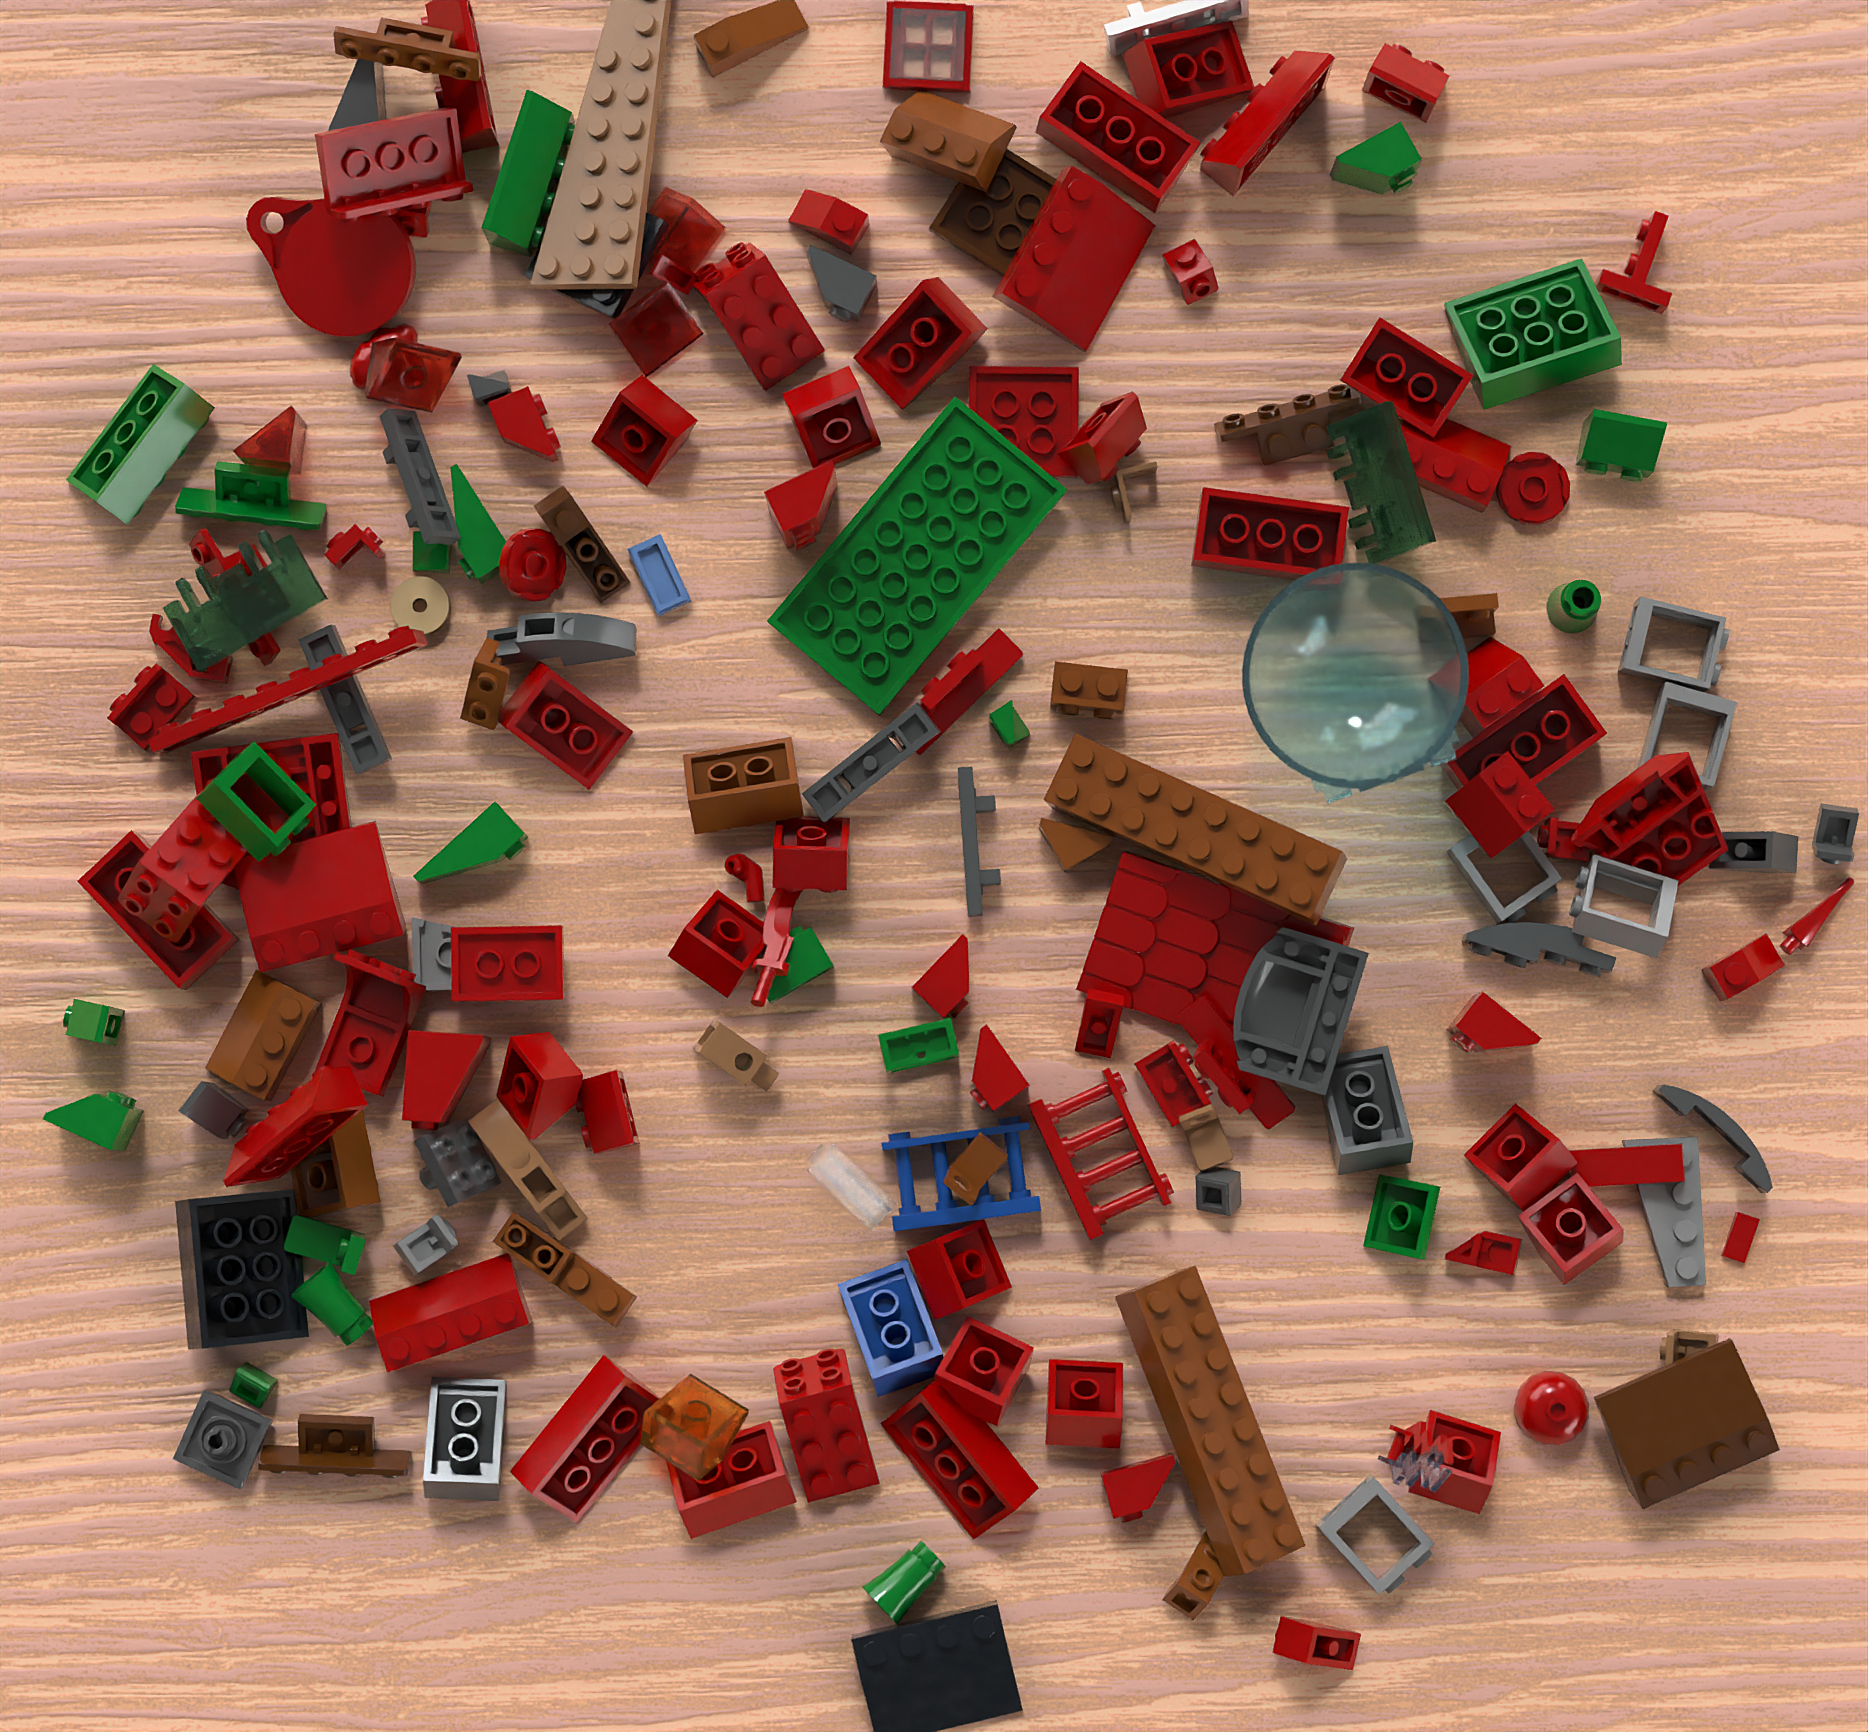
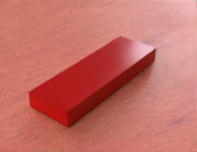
[1570,1143,1685,1187]

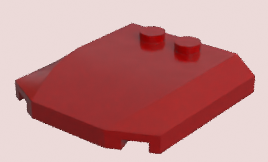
[190,733,352,890]

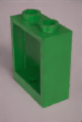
[196,741,316,862]
[878,1018,960,1074]

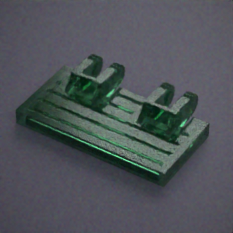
[1326,401,1436,566]
[163,529,328,672]

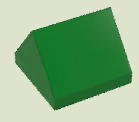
[229,1362,278,1409]

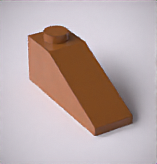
[694,0,809,78]

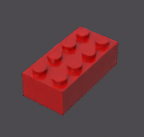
[1191,487,1349,586]
[1439,674,1608,790]
[77,830,240,990]

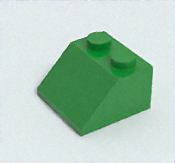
[1330,122,1422,195]
[1576,409,1667,482]
[43,1090,144,1151]

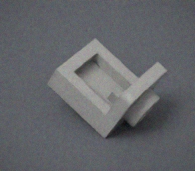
[393,1214,458,1277]

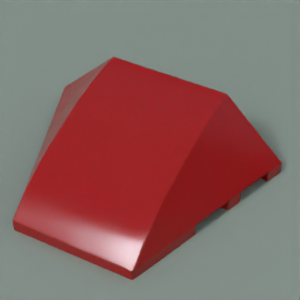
[1571,752,1728,886]

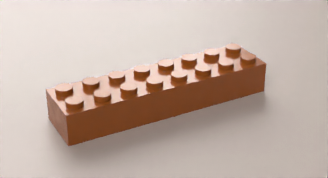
[1043,733,1347,926]
[1115,1265,1306,1577]

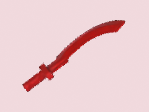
[751,888,804,1008]

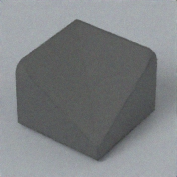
[467,371,512,407]
[1195,1167,1242,1216]

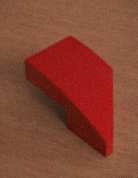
[1445,1231,1523,1276]

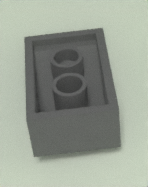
[328,59,387,131]
[1321,1046,1414,1175]
[423,1377,506,1501]

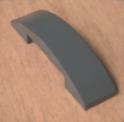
[1653,1085,1773,1193]

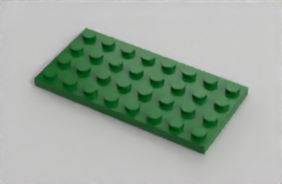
[767,397,1068,716]

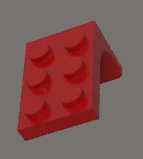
[693,242,825,391]
[118,790,248,943]
[315,949,427,1097]
[773,1349,880,1503]

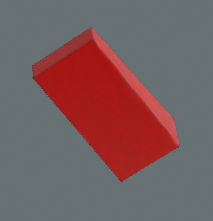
[649,254,697,295]
[1721,1212,1760,1263]

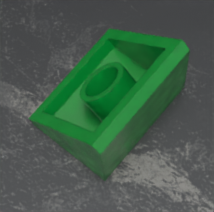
[1363,1174,1441,1260]

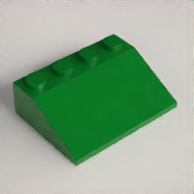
[1444,258,1622,410]

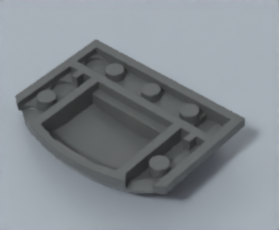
[1233,927,1369,1095]

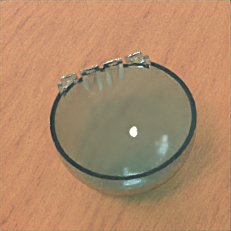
[1242,563,1469,804]

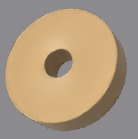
[390,576,451,636]

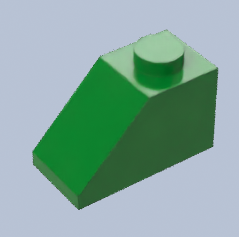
[767,925,834,1004]
[63,999,124,1046]

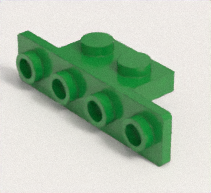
[175,461,327,530]

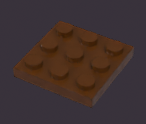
[929,149,1056,276]

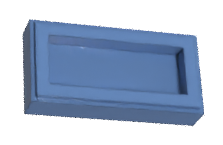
[628,534,692,617]

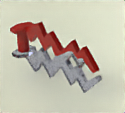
[1378,1421,1453,1492]

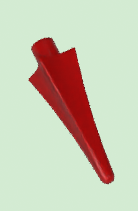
[1780,877,1854,955]

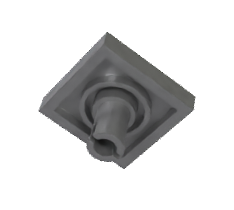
[415,1117,502,1207]
[173,1390,273,1489]

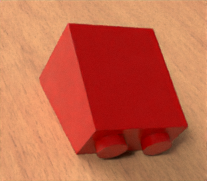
[1430,637,1545,738]
[402,1030,491,1130]

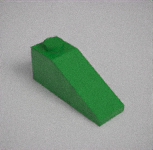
[450,463,506,584]
[413,802,528,884]

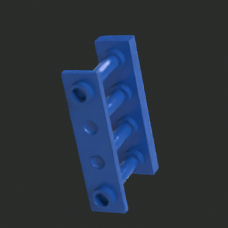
[881,1116,1041,1231]

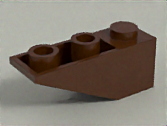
[533,486,631,603]

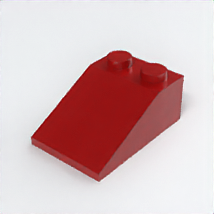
[1122,20,1255,118]
[853,277,988,410]
[498,660,633,790]

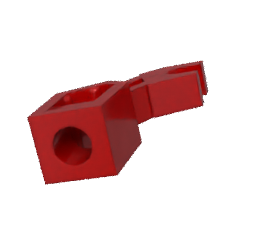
[149,614,233,684]

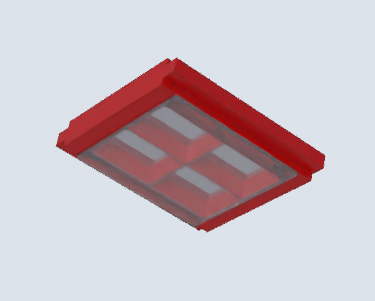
[882,0,974,93]

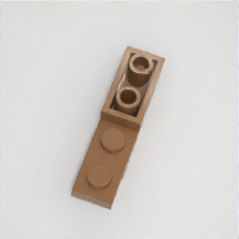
[467,1098,588,1241]

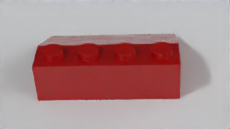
[1200,50,1335,196]
[992,165,1156,352]
[234,821,406,973]

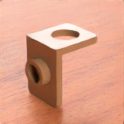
[1110,462,1158,523]
[1178,1104,1234,1172]

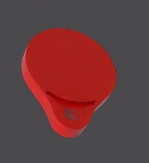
[246,197,416,337]

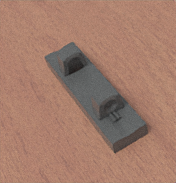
[379,408,461,545]
[299,625,392,774]
[802,703,941,823]
[958,767,1001,917]

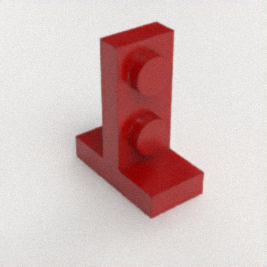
[1595,211,1672,314]

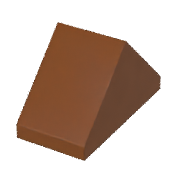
[1039,818,1113,873]

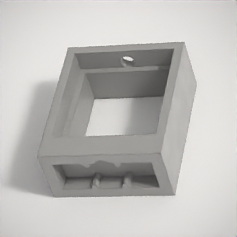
[1618,596,1729,692]
[1637,682,1737,790]
[1446,831,1562,923]
[1569,854,1679,958]
[1315,1475,1434,1595]

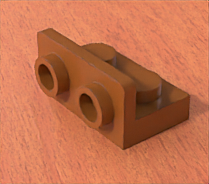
[1419,593,1499,642]
[460,638,510,730]
[1050,661,1128,720]

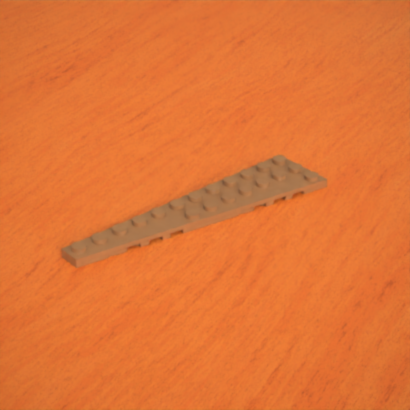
[530,0,672,290]

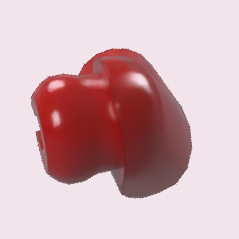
[724,853,765,902]

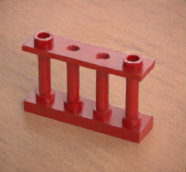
[1028,1068,1174,1240]

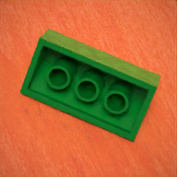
[481,90,575,257]
[66,364,215,525]

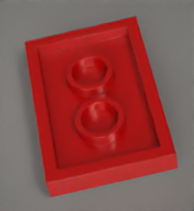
[451,925,564,1002]

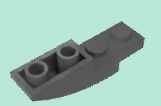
[487,612,637,666]
[1462,922,1617,977]

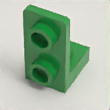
[284,1214,366,1275]

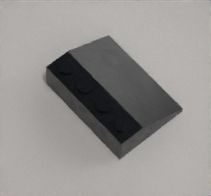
[175,1189,309,1349]
[851,1600,1023,1732]

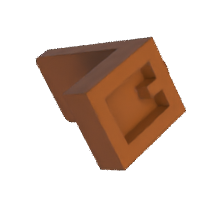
[1162,1530,1224,1620]

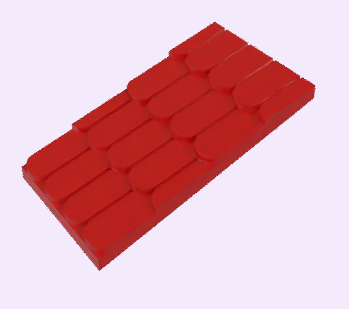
[1076,851,1355,1029]

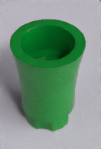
[1547,580,1601,633]
[291,1262,373,1346]
[862,1541,946,1625]

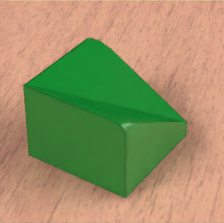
[413,531,452,573]
[989,700,1030,749]

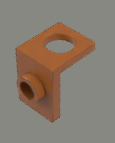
[943,1132,1008,1206]

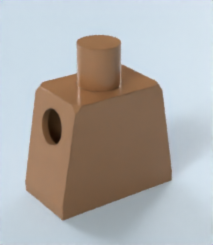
[693,1019,779,1091]

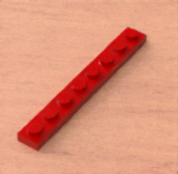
[148,626,428,754]

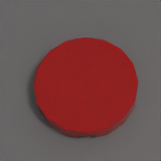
[1496,452,1570,525]
[499,528,566,602]

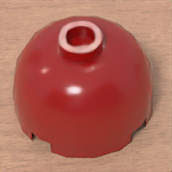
[1514,1371,1589,1446]

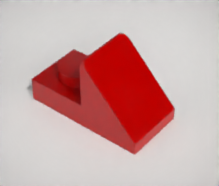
[1075,988,1125,1058]

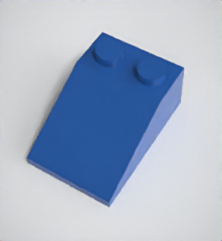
[838,1259,944,1397]

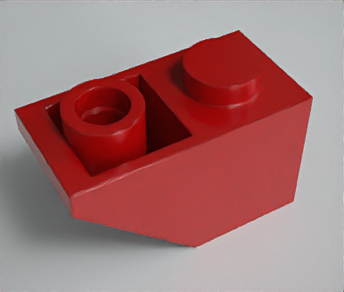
[487,386,561,462]

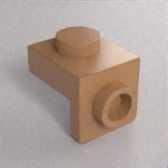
[1660,1329,1719,1366]

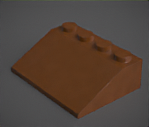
[1594,1338,1780,1509]

